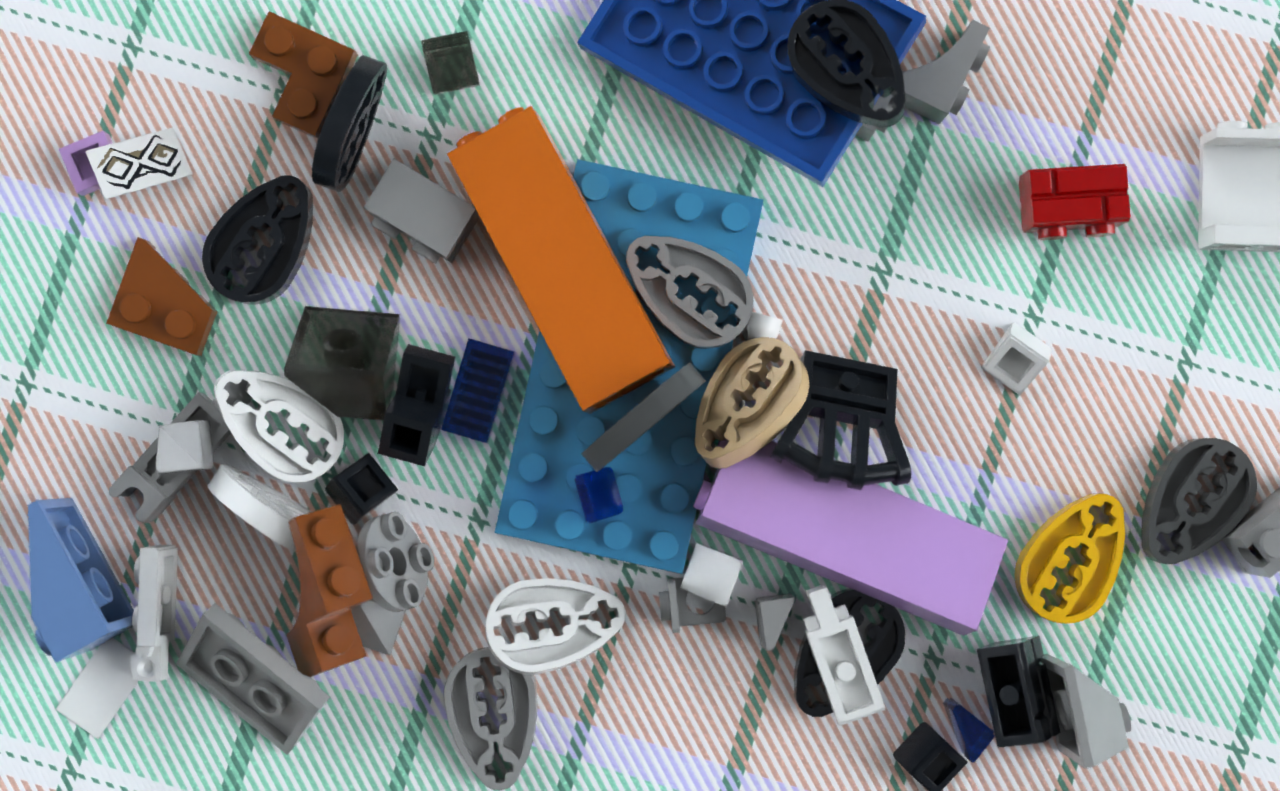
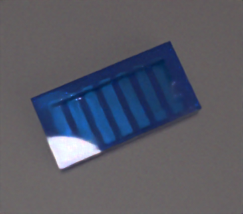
[441,338,515,443]

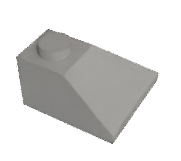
[1041,654,1131,768]

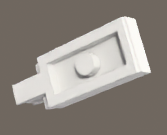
[130,544,178,682]
[803,584,886,726]

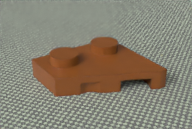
[106,237,217,356]

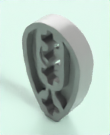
[626,236,753,349]
[444,647,538,790]

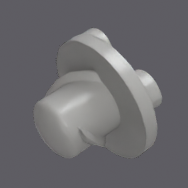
[355,512,434,612]

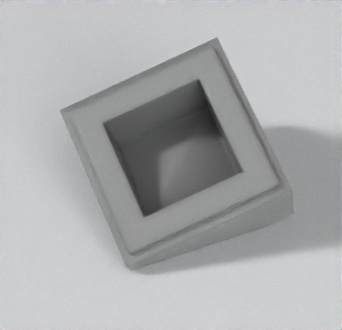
[156,420,214,474]

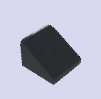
[325,453,398,525]
[893,722,968,791]

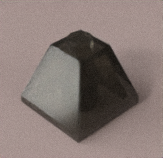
[284,306,400,420]

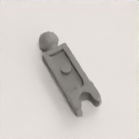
[109,379,252,523]

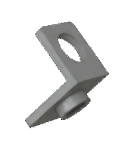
[659,577,726,633]

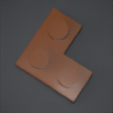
[249,11,358,139]

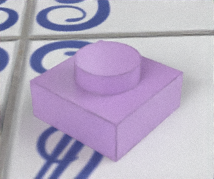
[59,131,113,196]

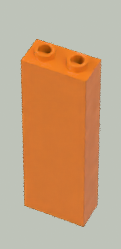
[447,106,675,414]

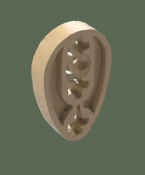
[695,337,809,469]

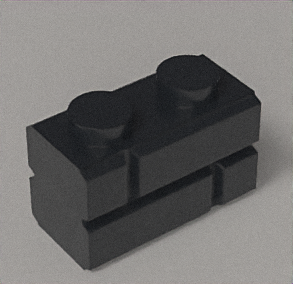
[977,636,1061,747]

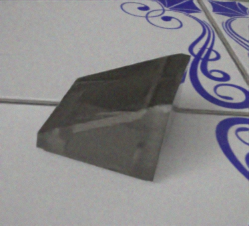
[421,31,480,95]

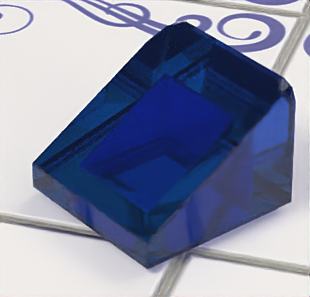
[574,467,623,524]
[943,698,995,763]

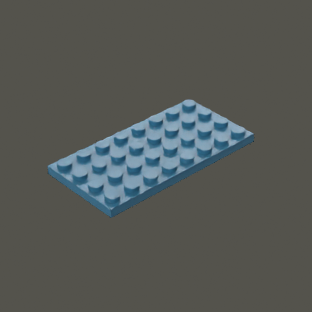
[495,159,764,574]

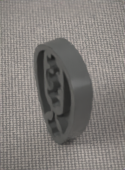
[581,362,706,472]
[1141,438,1257,564]

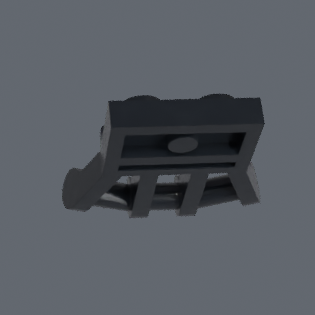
[770,350,911,490]

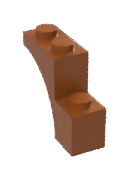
[286,504,373,677]

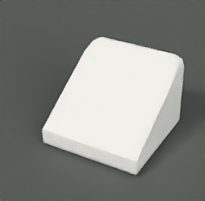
[981,322,1052,395]
[680,543,743,607]

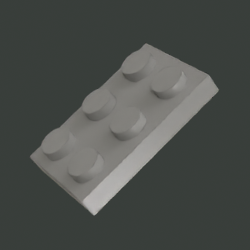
[176,603,330,755]

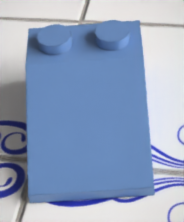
[28,498,134,663]

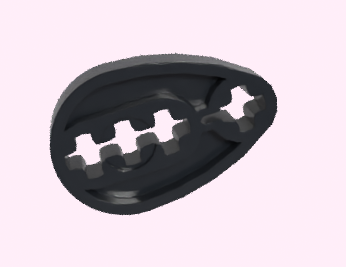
[787,0,906,128]
[312,55,387,192]
[202,175,313,305]
[794,588,905,717]

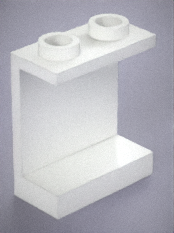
[1198,121,1280,252]

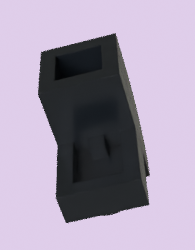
[378,344,455,467]

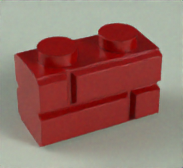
[1019,164,1131,240]

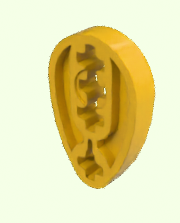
[1014,493,1125,624]

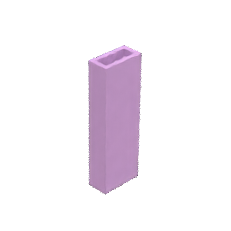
[693,438,1008,636]

